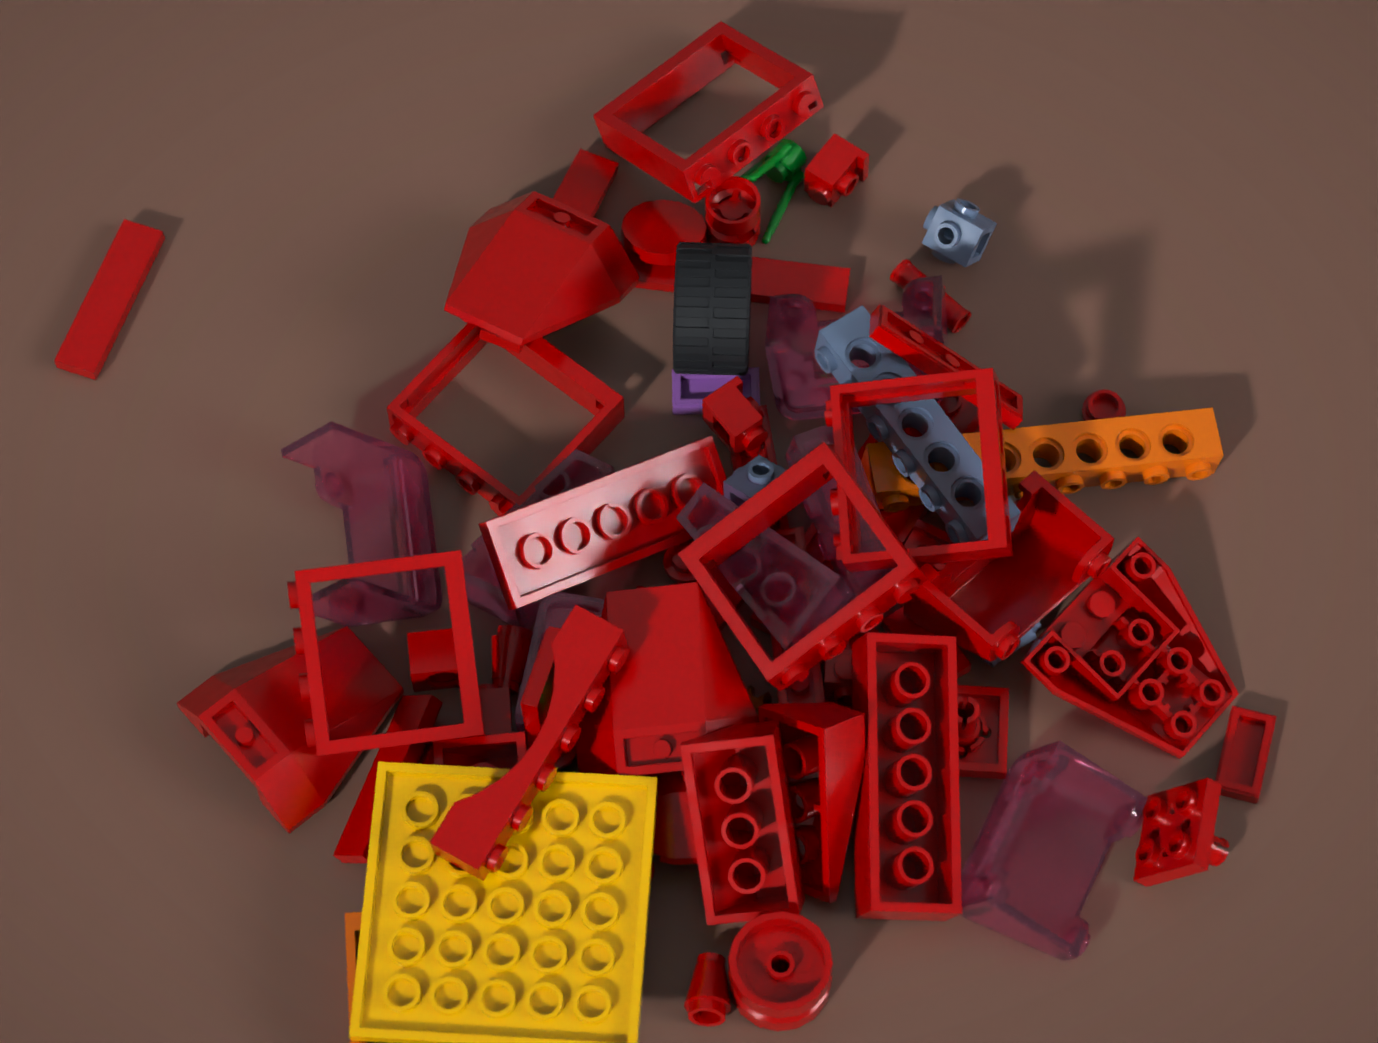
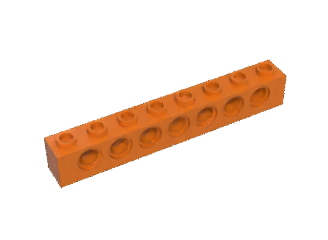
[861,407,1224,513]

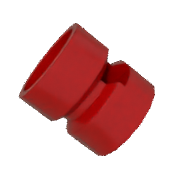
[705,176,761,247]

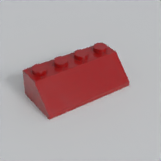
[680,720,805,926]

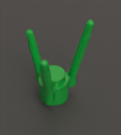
[740,139,807,244]

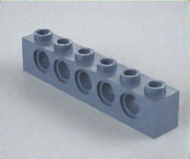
[814,305,1021,543]

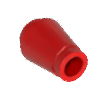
[491,625,536,695]
[684,952,731,1026]

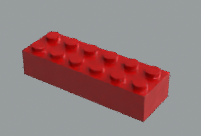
[852,632,962,921]

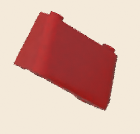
[903,470,1115,661]

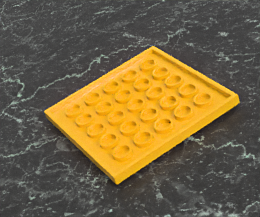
[349,762,658,1043]

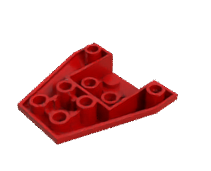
[444,191,640,346]
[1021,536,1239,759]
[576,582,759,776]
[176,626,404,834]

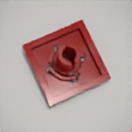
[957,685,1009,779]
[1133,777,1229,887]

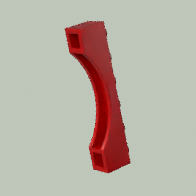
[429,604,629,881]

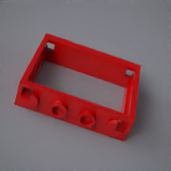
[593,21,824,204]
[387,323,625,516]
[824,367,1013,572]
[678,442,928,691]
[287,550,484,756]

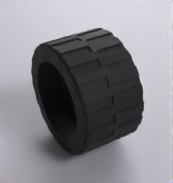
[673,242,752,376]

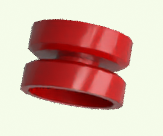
[728,911,833,1032]

